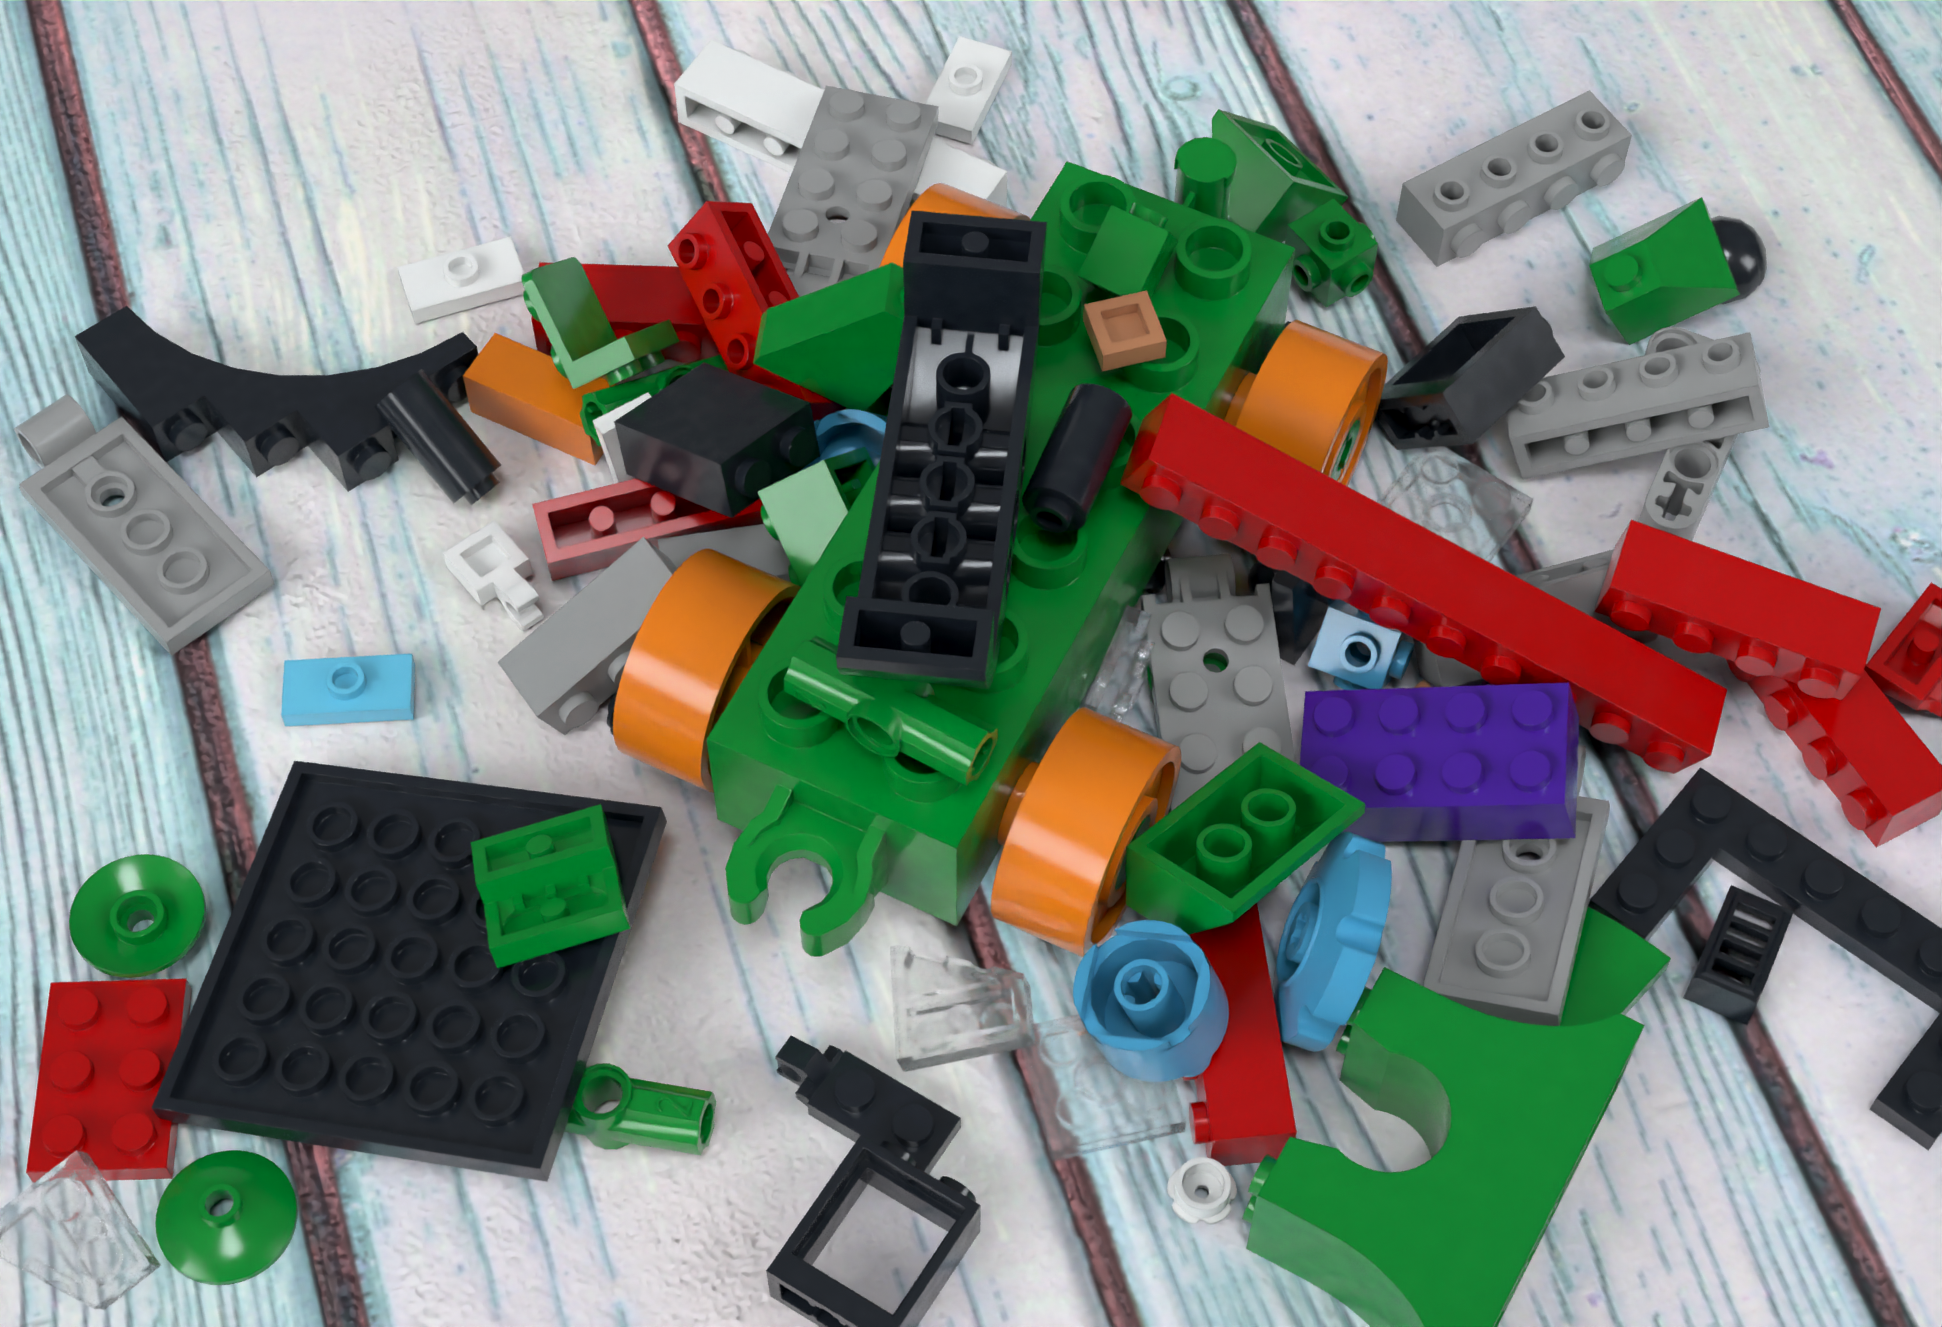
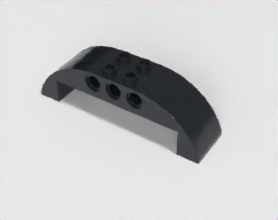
[836,210,1047,689]

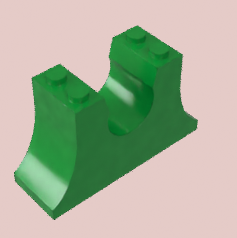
[1242,967,1645,1327]

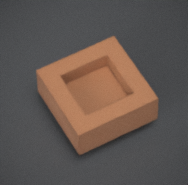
[1083,290,1167,371]

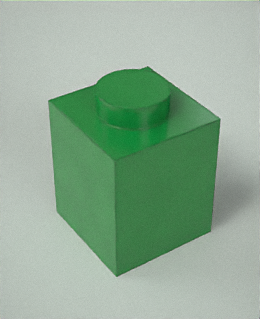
[1077,203,1178,299]

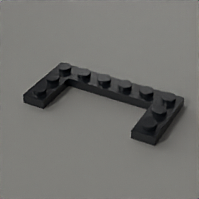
[1588,767,1942,1151]

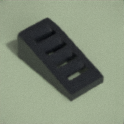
[1683,885,1794,1025]

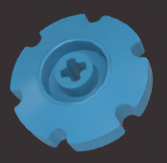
[1272,832,1392,1052]

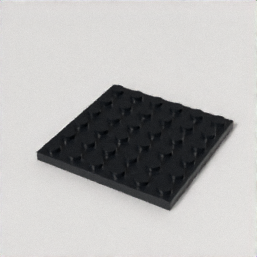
[151,761,667,1182]

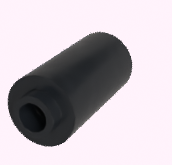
[374,369,501,505]
[1022,383,1132,533]

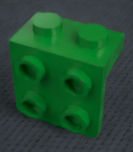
[521,257,680,389]

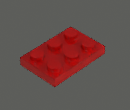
[26,978,192,1183]

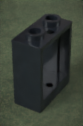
[1376,306,1565,450]
[766,1134,981,1327]

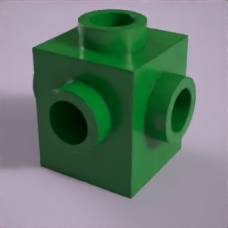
[1285,198,1378,307]

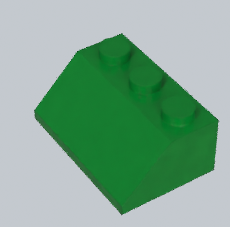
[1126,742,1365,935]

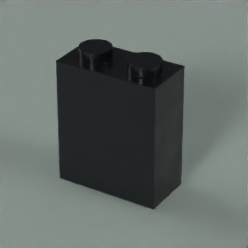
[614,362,820,518]

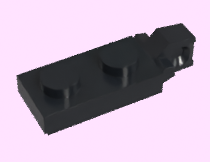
[775,1035,961,1174]

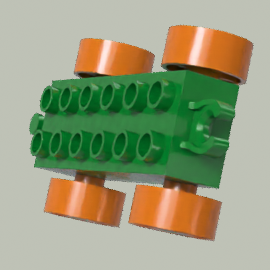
[613,137,1388,957]

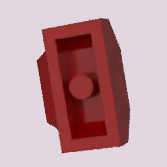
[1864,582,1942,718]

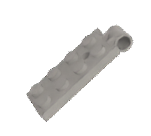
[768,86,939,297]
[14,394,274,656]
[1141,553,1296,813]
[1423,745,1610,1026]

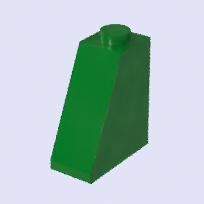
[753,263,904,411]

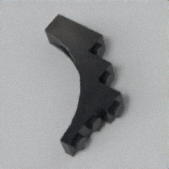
[75,306,478,492]

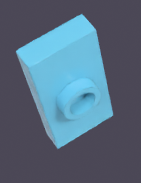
[281,654,415,727]

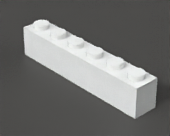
[674,39,1007,213]

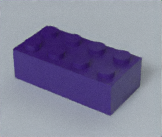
[1300,683,1579,842]

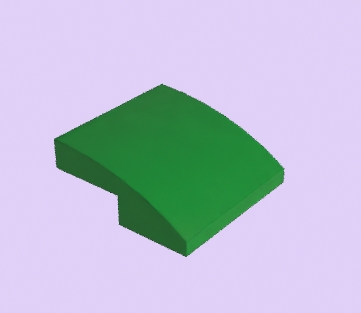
[471,804,630,968]
[1560,907,1671,1026]

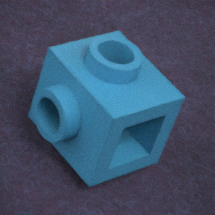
[1308,600,1415,690]

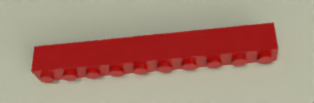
[1120,393,1727,774]

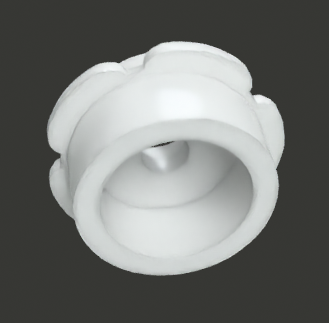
[1167,1157,1237,1225]

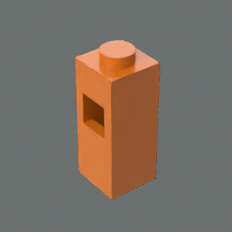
[463,333,617,465]

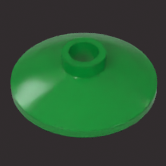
[69,854,206,978]
[155,1150,298,1285]

